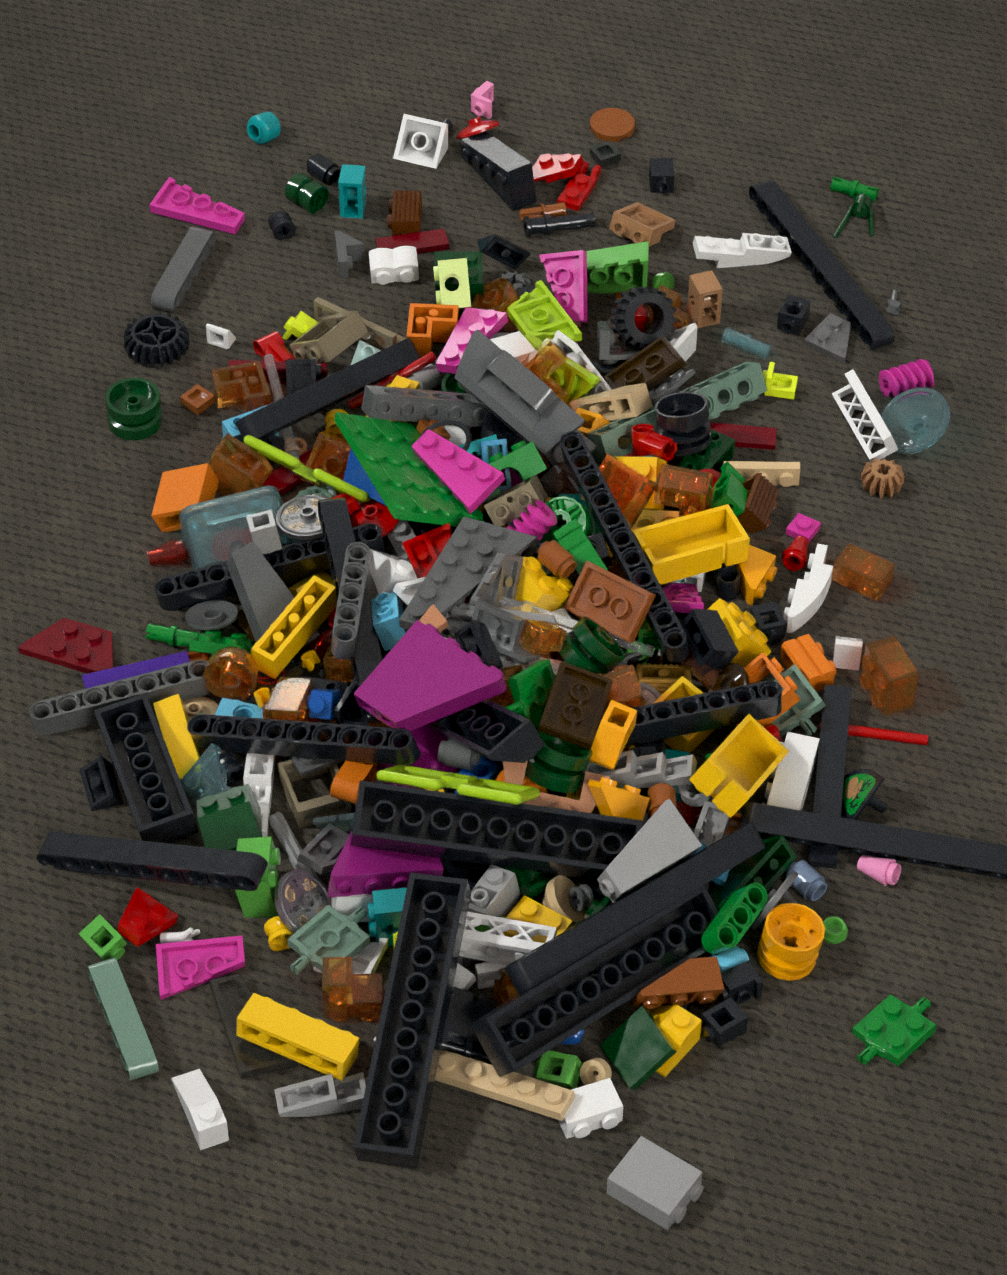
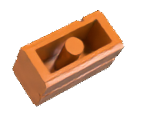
[780,634,837,692]

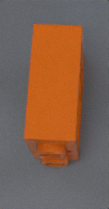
[736,652,801,727]

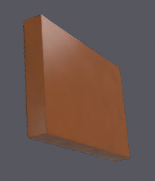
[564,561,656,643]

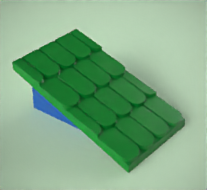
[334,412,485,527]

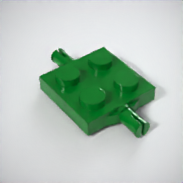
[177,630,255,658]
[505,659,556,728]
[852,994,936,1066]

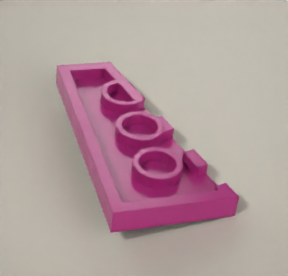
[411,429,505,514]

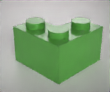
[235,837,281,918]

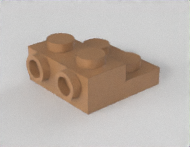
[609,202,676,247]

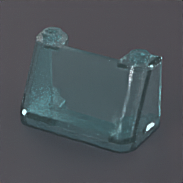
[179,486,295,570]

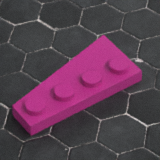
[149,177,245,234]
[436,307,508,374]

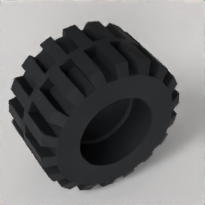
[610,287,678,349]

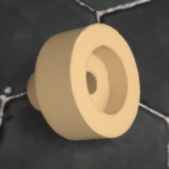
[580,1058,612,1085]

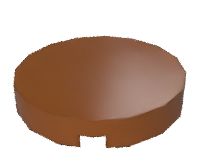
[590,108,635,142]

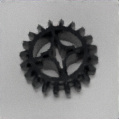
[123,312,189,368]

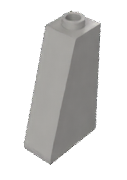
[597,799,702,903]

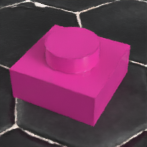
[786,513,821,542]

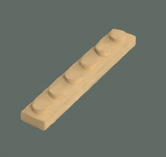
[435,1050,575,1121]

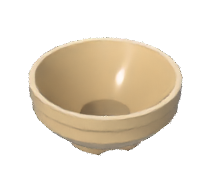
[543,875,586,925]

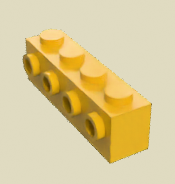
[251,575,337,679]
[236,993,359,1081]

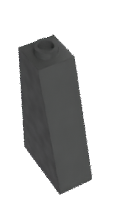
[226,541,295,642]

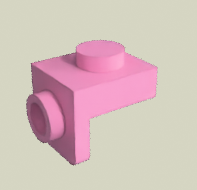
[471,81,494,119]

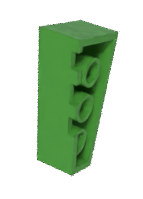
[551,241,649,294]

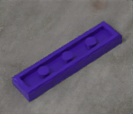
[82,651,190,689]

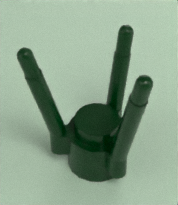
[833,193,874,238]

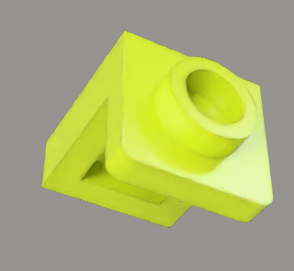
[282,311,319,340]
[763,362,798,400]

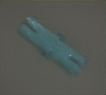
[722,327,772,360]

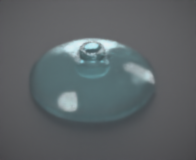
[881,387,950,454]

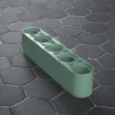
[87,957,159,1081]

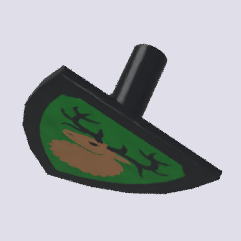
[841,769,888,820]

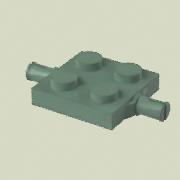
[764,664,826,737]
[288,905,370,978]

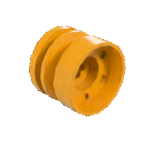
[757,903,825,981]

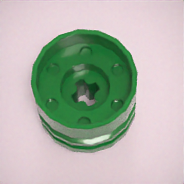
[540,496,601,543]

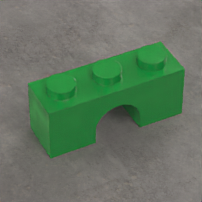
[481,440,547,504]

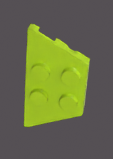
[507,280,582,343]
[524,333,601,409]

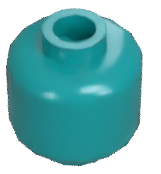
[247,111,281,144]

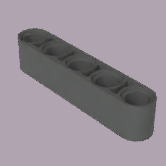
[151,226,216,313]
[331,542,370,659]

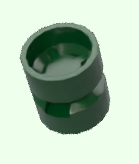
[285,172,329,214]

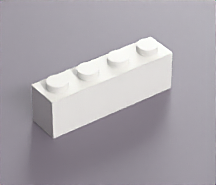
[762,732,820,811]

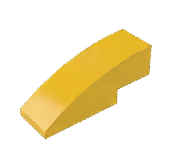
[153,694,205,781]

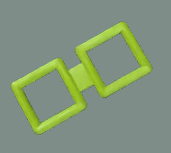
[244,435,372,504]
[376,765,540,805]

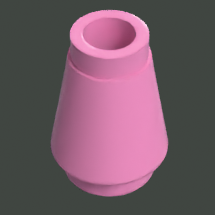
[857,855,901,886]

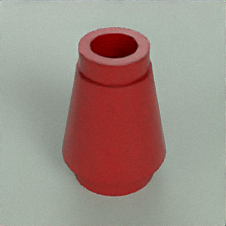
[782,536,809,571]

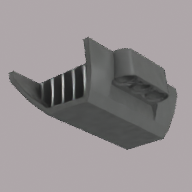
[455,329,597,466]

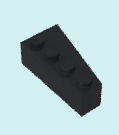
[461,131,537,211]

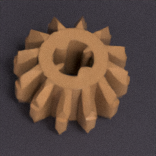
[861,457,905,499]

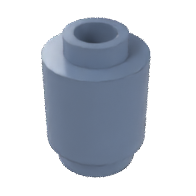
[786,860,828,901]

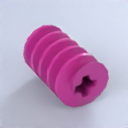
[879,359,934,399]
[507,500,557,555]

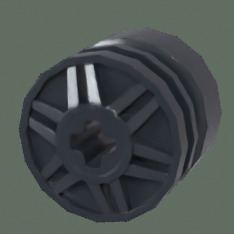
[655,392,712,455]

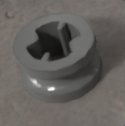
[568,884,594,912]

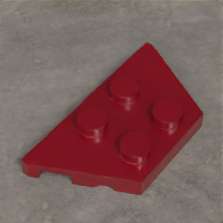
[18,618,113,674]

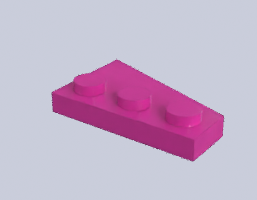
[539,250,588,324]
[652,582,704,613]
[156,936,245,1000]

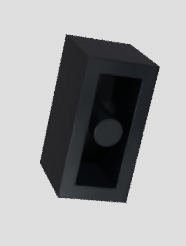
[681,609,739,669]

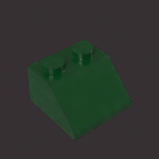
[196,784,262,851]

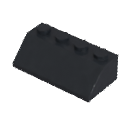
[431,699,545,763]

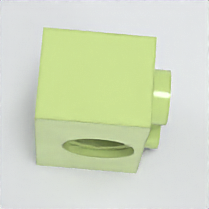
[433,258,471,308]

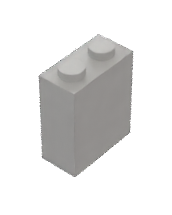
[607,1136,704,1230]

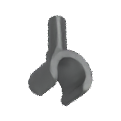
[886,290,902,316]

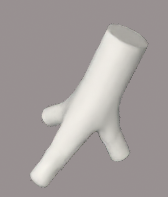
[160,927,200,944]

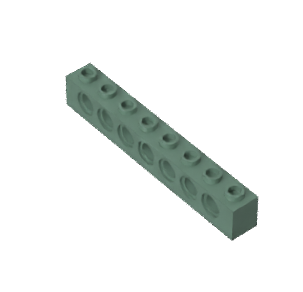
[587,362,767,464]

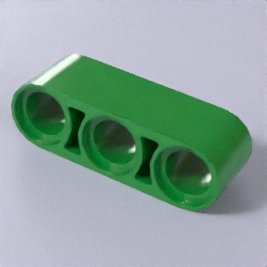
[702,883,768,954]

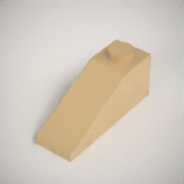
[570,383,653,421]

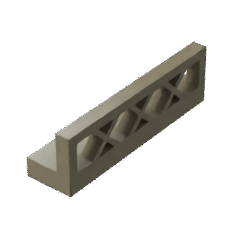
[314,297,406,351]

